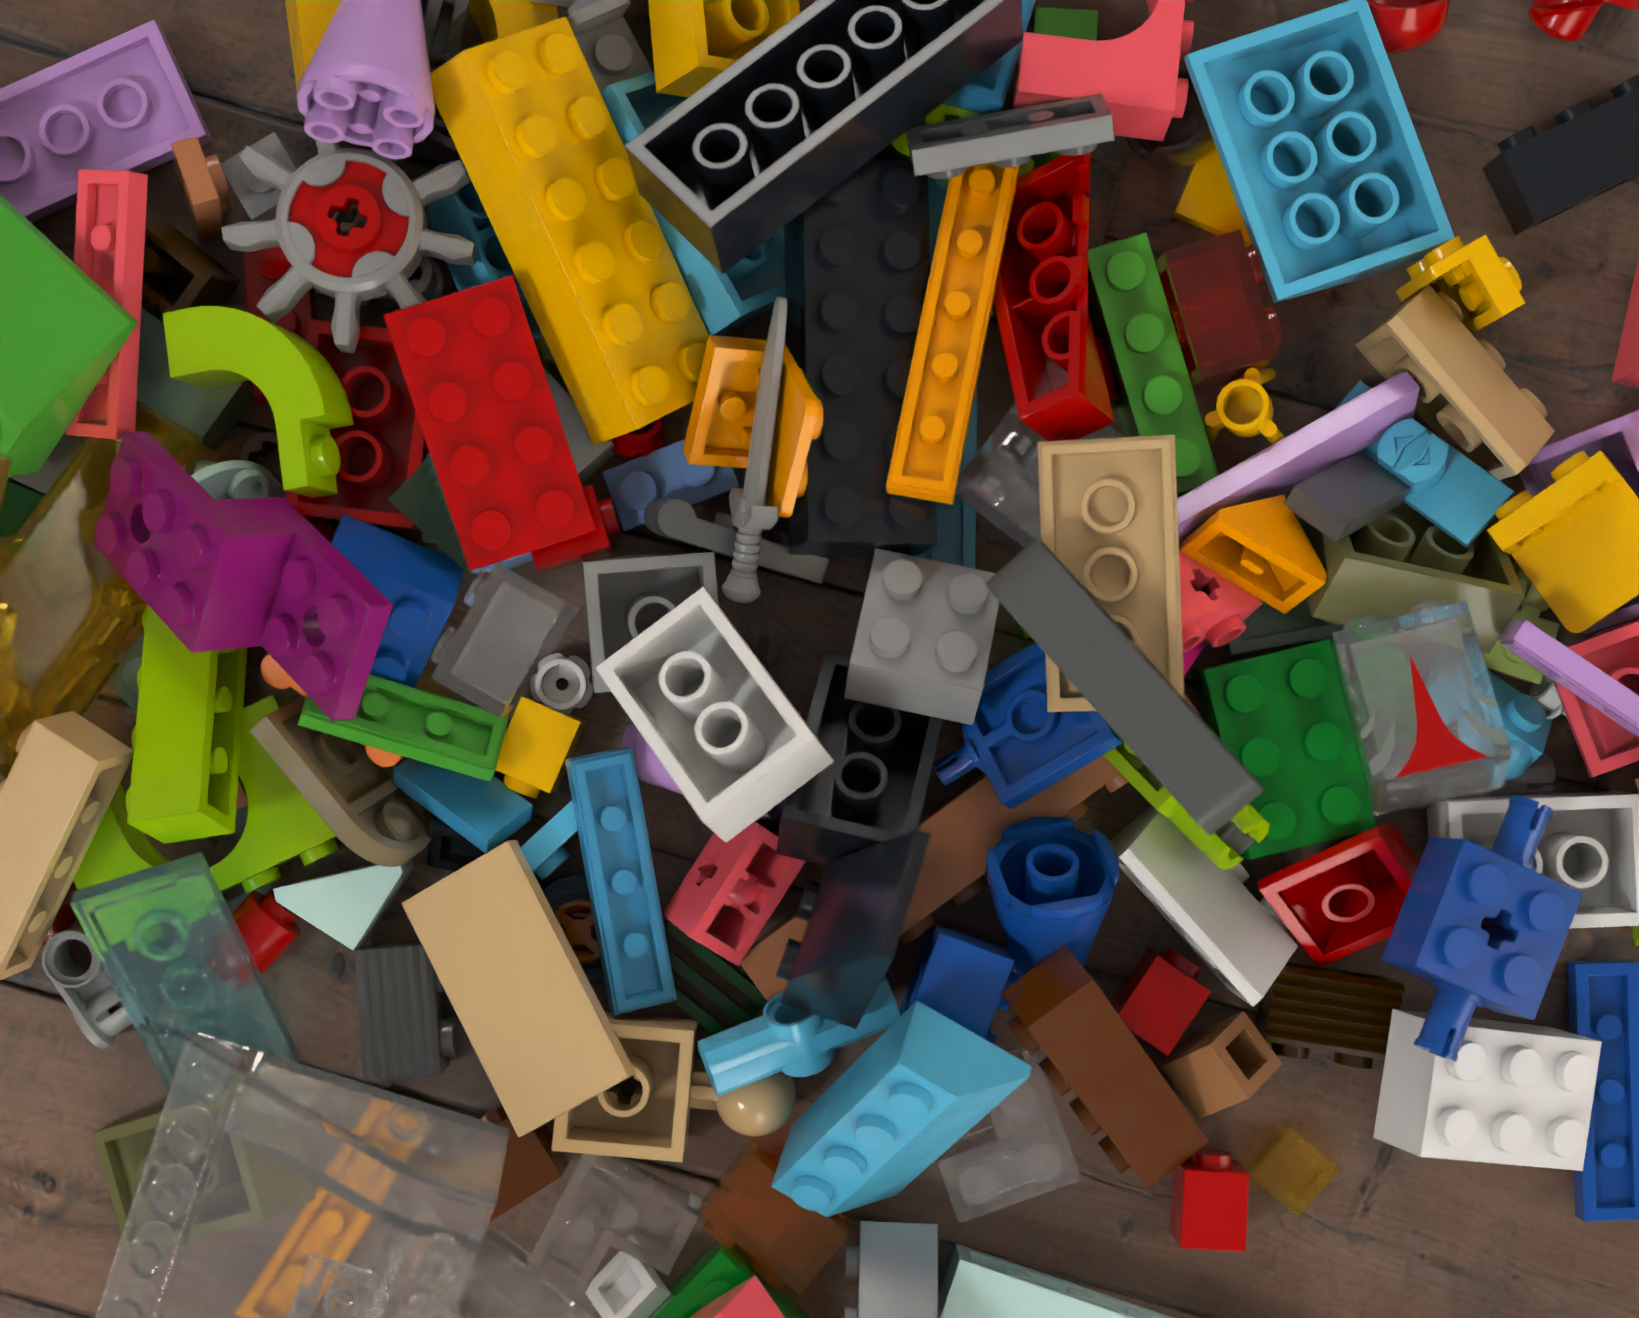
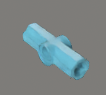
[697,976,900,1097]

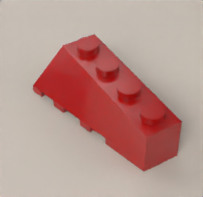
[994,152,1115,441]

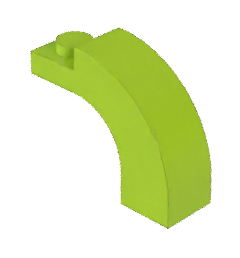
[163,306,354,498]

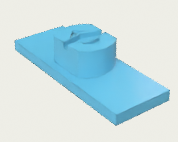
[1334,380,1514,548]

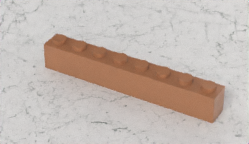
[740,695,1200,1002]

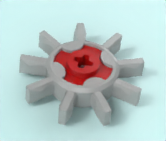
[222,140,478,353]

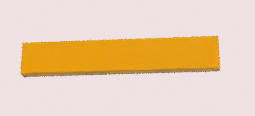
[886,163,1020,505]

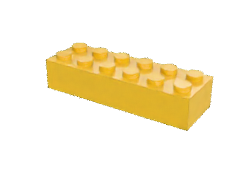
[430,16,709,445]

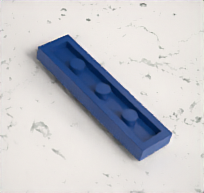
[1567,959,1639,1222]

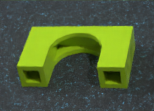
[73,694,340,949]

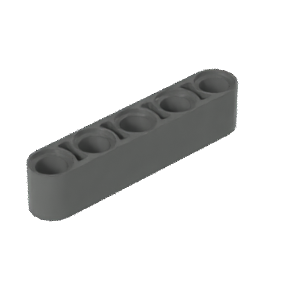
[986,537,1264,836]

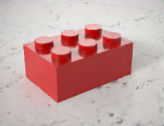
[285,319,434,535]

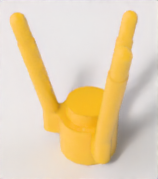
[1205,368,1285,446]

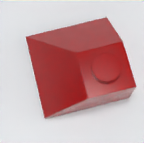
[1257,824,1419,968]

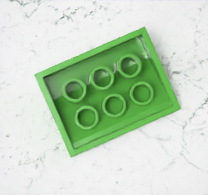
[0,195,138,479]

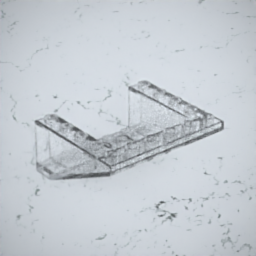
[95,1030,510,1318]

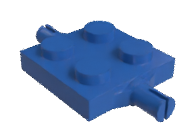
[933,642,1123,809]

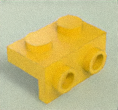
[1395,234,1525,334]

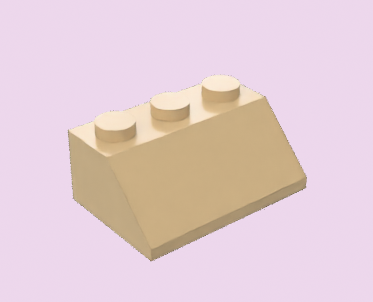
[1355,285,1555,480]

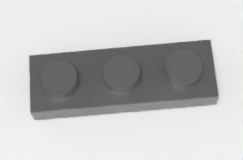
[906,93,1115,179]

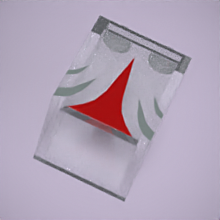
[1333,599,1511,816]

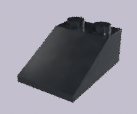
[776,830,931,1029]

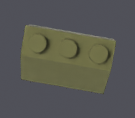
[1306,502,1525,654]

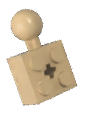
[552,1011,797,1162]

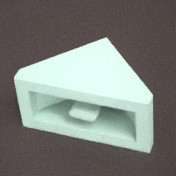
[273,859,414,950]

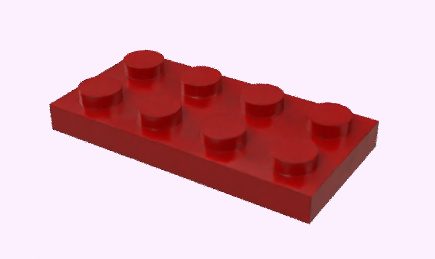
[383,275,596,571]

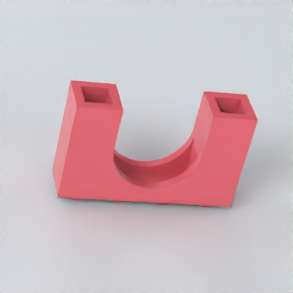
[1012,0,1194,142]

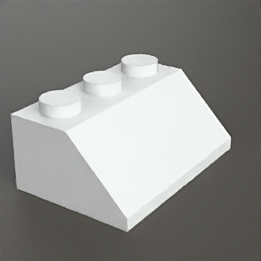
[1110,805,1298,1007]

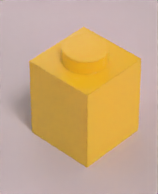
[496,696,587,799]

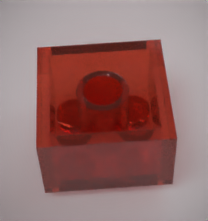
[1156,229,1282,393]

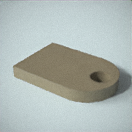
[250,696,433,867]

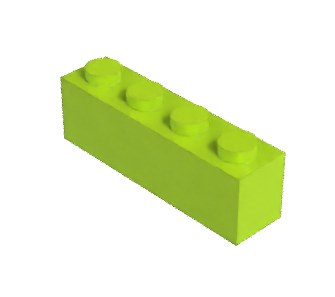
[126,604,247,844]

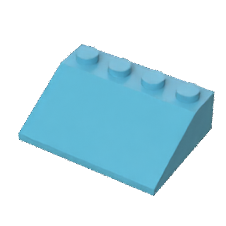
[1184,0,1455,303]

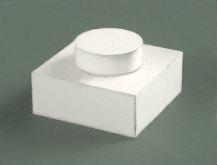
[583,1243,671,1318]

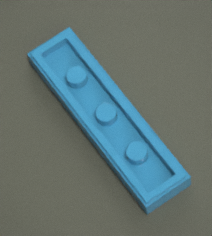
[565,746,677,1015]

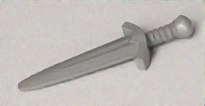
[722,297,787,603]

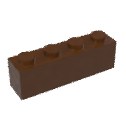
[1001,945,1210,1188]

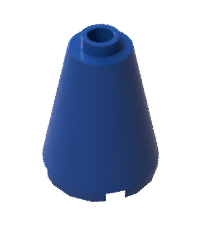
[986,817,1119,979]

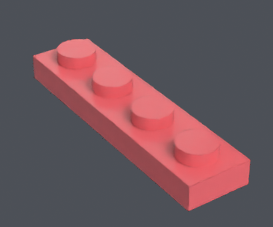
[66,170,148,440]

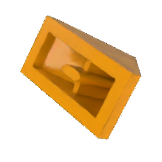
[1179,494,1327,614]

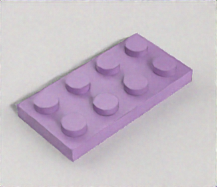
[0,20,213,223]

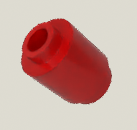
[204,890,301,987]

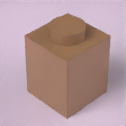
[1161,1011,1282,1119]

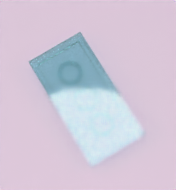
[70,852,299,1106]

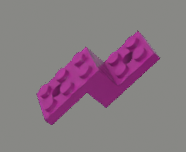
[94,432,393,721]

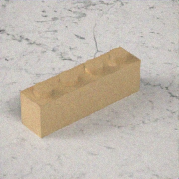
[0,711,133,980]

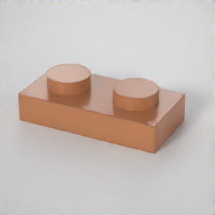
[171,136,231,243]

